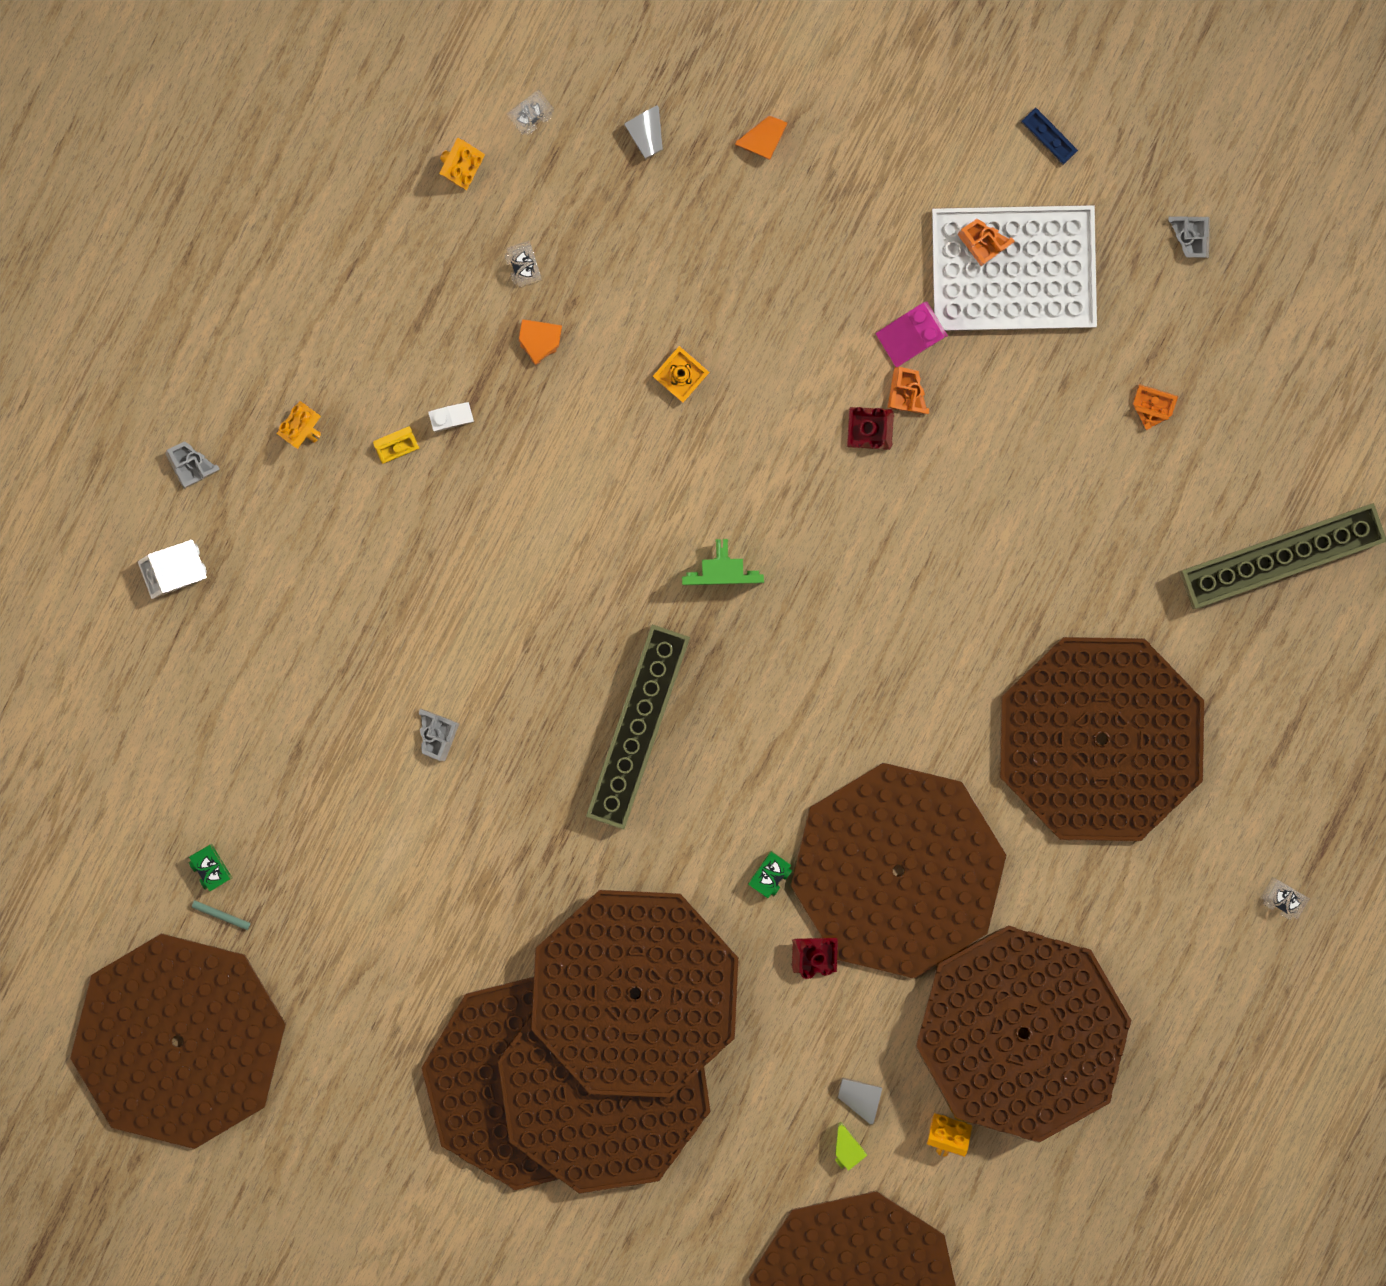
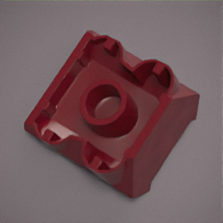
[847,407,895,450]
[791,938,838,979]

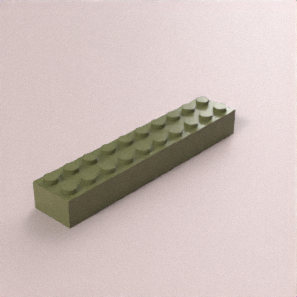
[1179,503,1386,609]
[586,624,690,829]

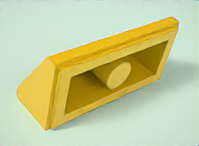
[373,426,419,464]

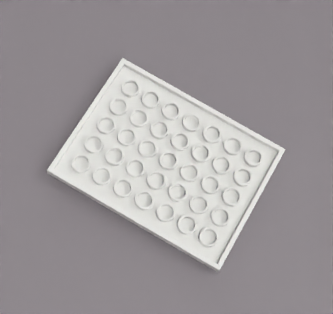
[932,205,1097,331]

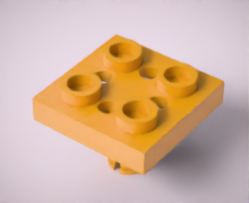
[439,138,485,190]
[653,346,710,403]
[276,401,321,449]
[927,1113,972,1157]

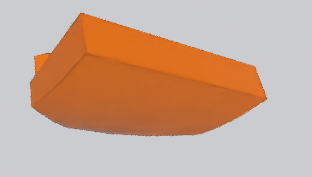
[519,319,562,365]
[1133,384,1178,430]

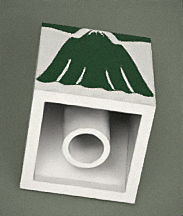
[138,540,207,599]

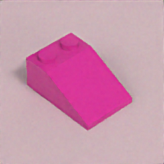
[875,301,948,367]

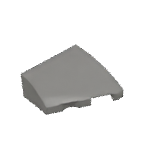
[624,105,663,160]
[1169,217,1210,258]
[165,442,220,489]
[419,709,459,761]
[838,1077,882,1125]

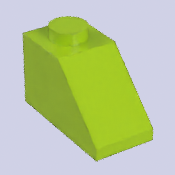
[835,1122,867,1171]

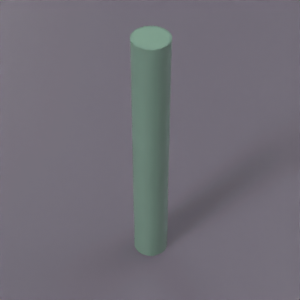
[191,900,251,931]

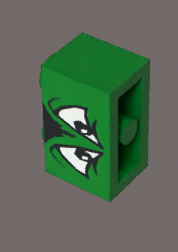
[189,844,233,892]
[748,851,792,898]

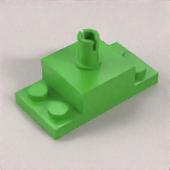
[682,539,764,585]

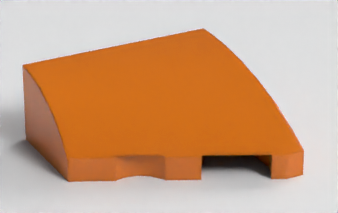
[735,116,787,160]
[957,219,1015,266]
[887,367,929,414]

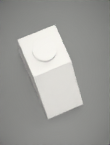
[428,402,474,433]

